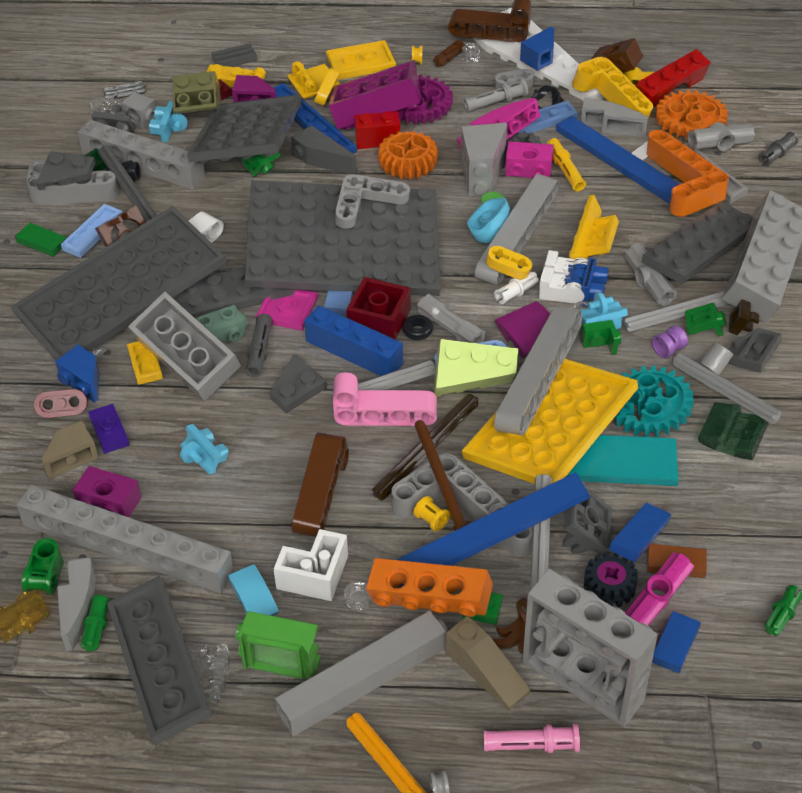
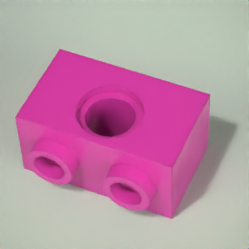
[505,141,553,178]

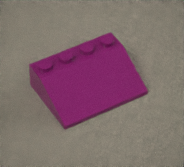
[329,60,421,130]

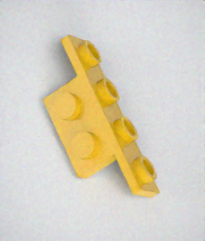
[569,194,619,259]

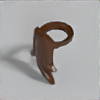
[492,598,527,654]

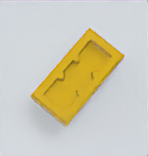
[127,341,163,385]

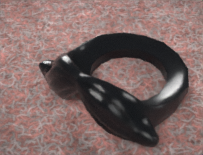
[531,85,564,109]

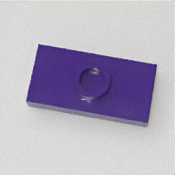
[88,404,130,454]

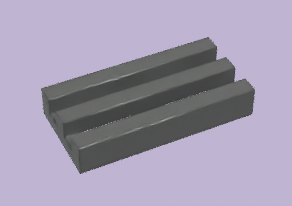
[211,43,257,67]

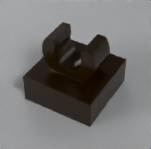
[728,299,759,336]

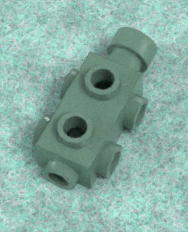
[195,305,248,342]

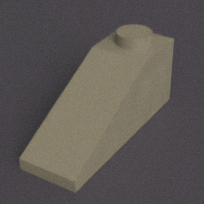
[445,616,531,711]

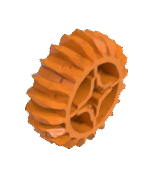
[378,130,438,180]

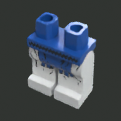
[539,250,609,306]

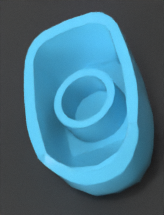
[467,198,510,244]

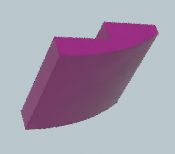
[494,301,550,358]

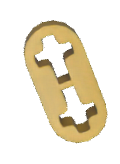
[314,68,340,107]
[486,246,532,279]

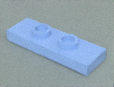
[61,204,123,258]

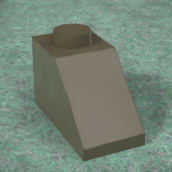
[41,420,99,480]

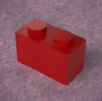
[354,111,400,150]

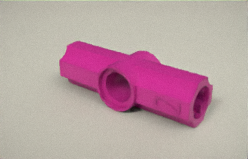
[625,552,694,626]

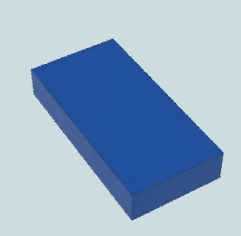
[652,611,701,674]

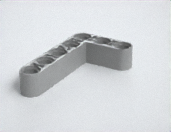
[392,453,533,557]

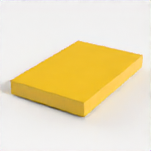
[326,40,396,80]

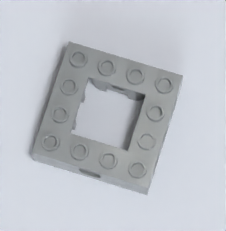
[522,569,658,727]

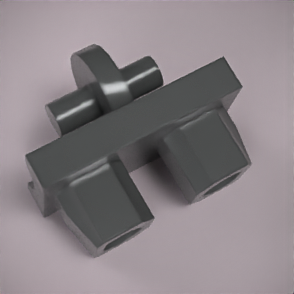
[91,104,136,133]

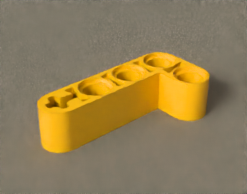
[572,57,653,118]

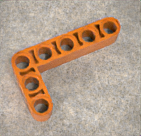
[646,130,729,217]

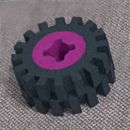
[584,552,638,608]

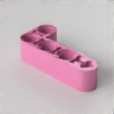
[333,372,437,426]

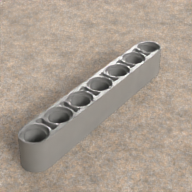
[475,174,560,286]
[494,307,582,435]

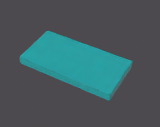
[568,435,679,486]

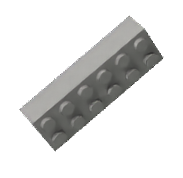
[722,190,802,323]

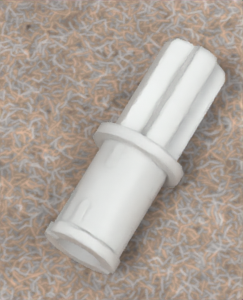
[494,272,539,304]

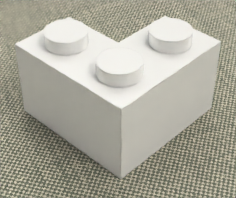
[274,529,348,601]

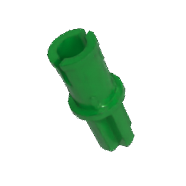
[764,585,802,636]
[81,595,110,652]

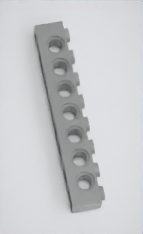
[17,485,234,594]

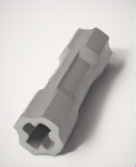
[417,294,486,343]

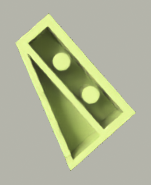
[433,339,518,397]

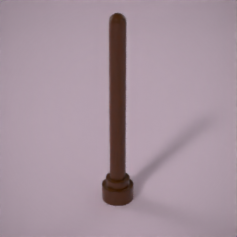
[415,420,469,532]

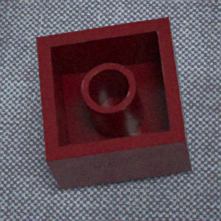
[346,277,411,340]

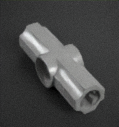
[687,122,755,151]
[625,243,677,307]

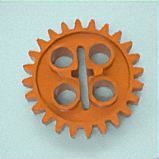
[656,89,728,140]

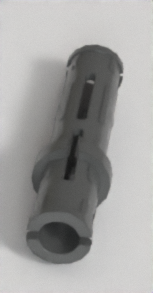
[245,314,272,377]

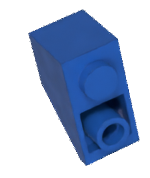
[520,26,554,71]
[55,344,100,403]

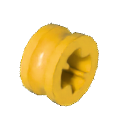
[412,45,422,65]

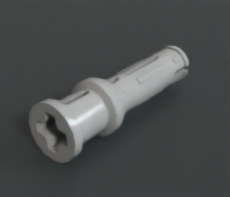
[463,78,528,112]

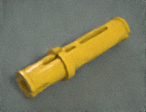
[547,138,586,192]

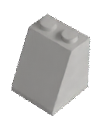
[461,123,507,197]

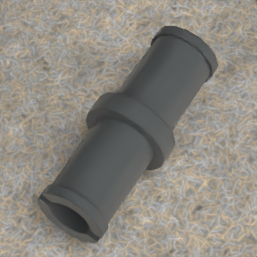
[758,132,798,166]

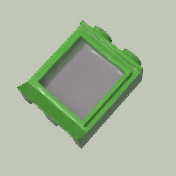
[235,611,321,680]

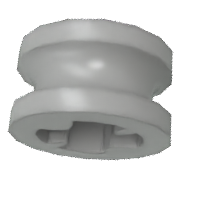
[429,770,450,793]

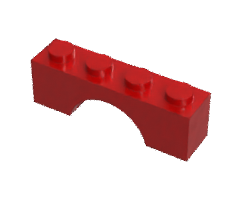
[636,49,711,108]

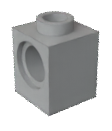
[121,92,156,129]

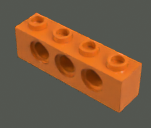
[366,558,493,617]

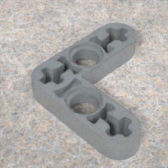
[335,174,410,229]

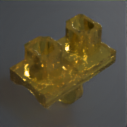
[0,589,50,643]

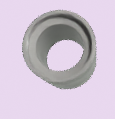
[700,342,733,375]

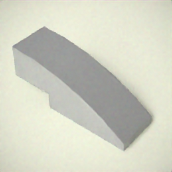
[581,97,648,137]
[57,557,96,651]

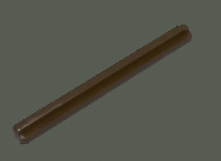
[373,394,478,501]

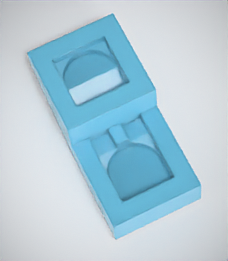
[227,564,279,616]

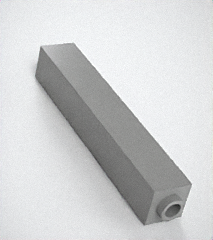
[275,611,448,737]

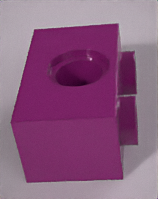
[73,466,142,517]

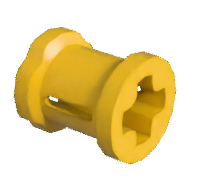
[413,496,450,532]

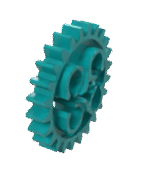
[613,365,694,437]

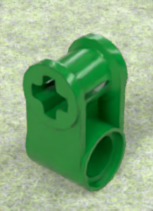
[21,538,64,595]

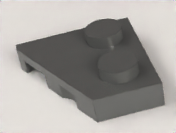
[36,151,95,190]
[728,328,781,373]
[270,354,327,413]

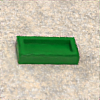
[15,222,67,257]

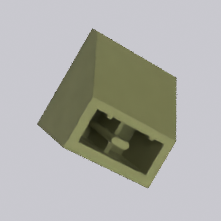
[172,71,221,114]

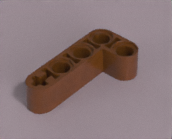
[448,0,531,42]
[292,432,349,537]

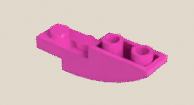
[457,98,541,152]

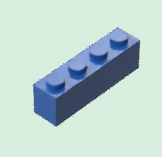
[304,305,403,376]

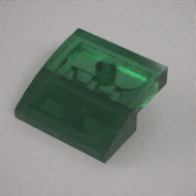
[698,402,769,460]

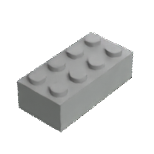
[128,292,241,402]

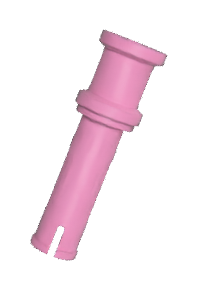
[484,723,580,753]

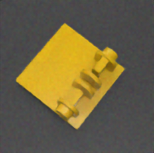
[287,61,340,99]

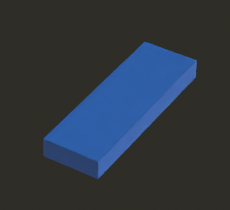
[609,502,671,562]

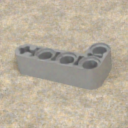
[26,160,119,205]

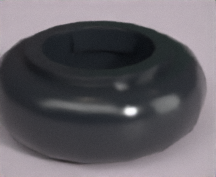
[402,315,433,340]

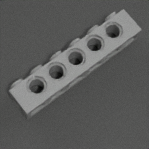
[77,120,205,190]

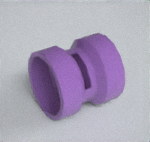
[652,325,688,359]

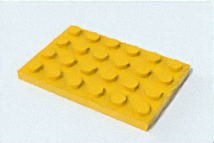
[462,359,638,484]

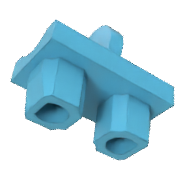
[149,101,188,142]
[581,292,628,329]
[180,424,229,475]

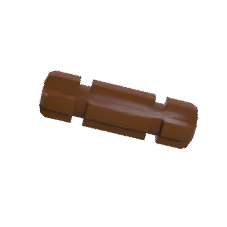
[433,40,466,67]

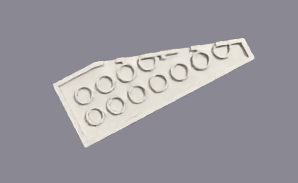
[473,8,605,101]

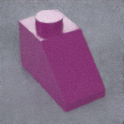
[232,75,276,102]

